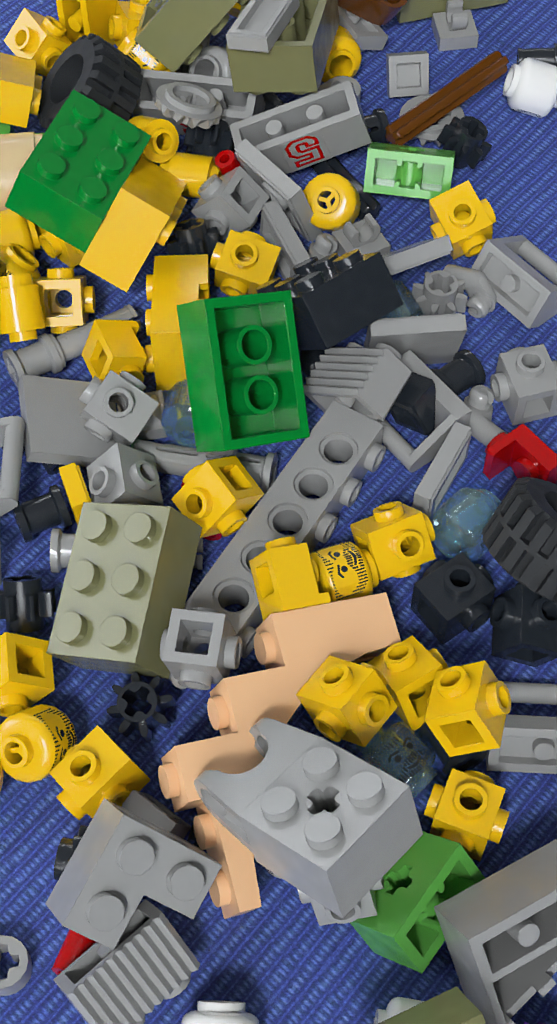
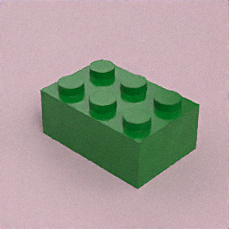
[5,89,151,253]
[177,290,310,452]

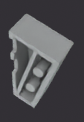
[434,839,557,1024]

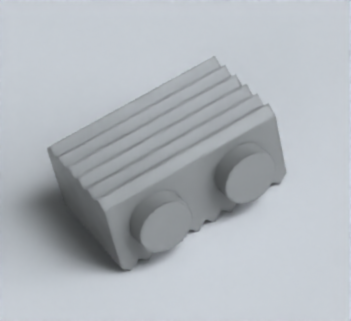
[303,342,412,421]
[53,899,200,1024]

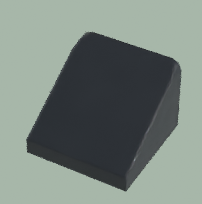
[390,372,436,436]

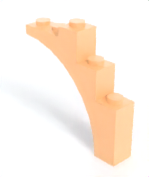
[158,592,401,919]

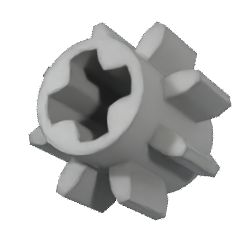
[411,270,468,316]

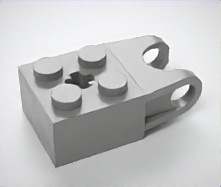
[194,718,423,919]

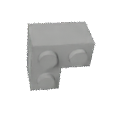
[45,798,222,950]

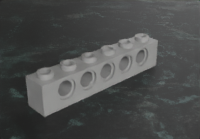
[184,400,386,658]

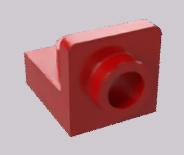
[483,423,557,484]

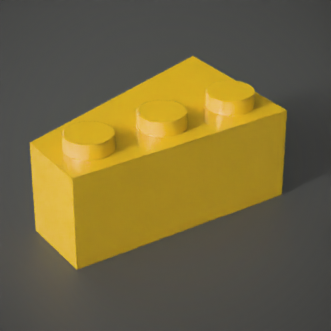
[79,156,188,293]
[145,254,210,391]

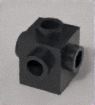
[410,552,496,645]
[490,582,557,667]

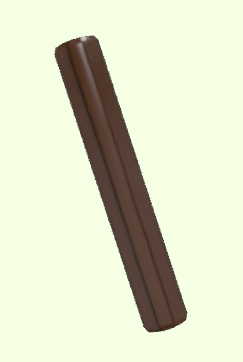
[385,51,509,145]

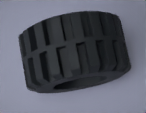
[37,34,143,129]
[481,477,557,602]

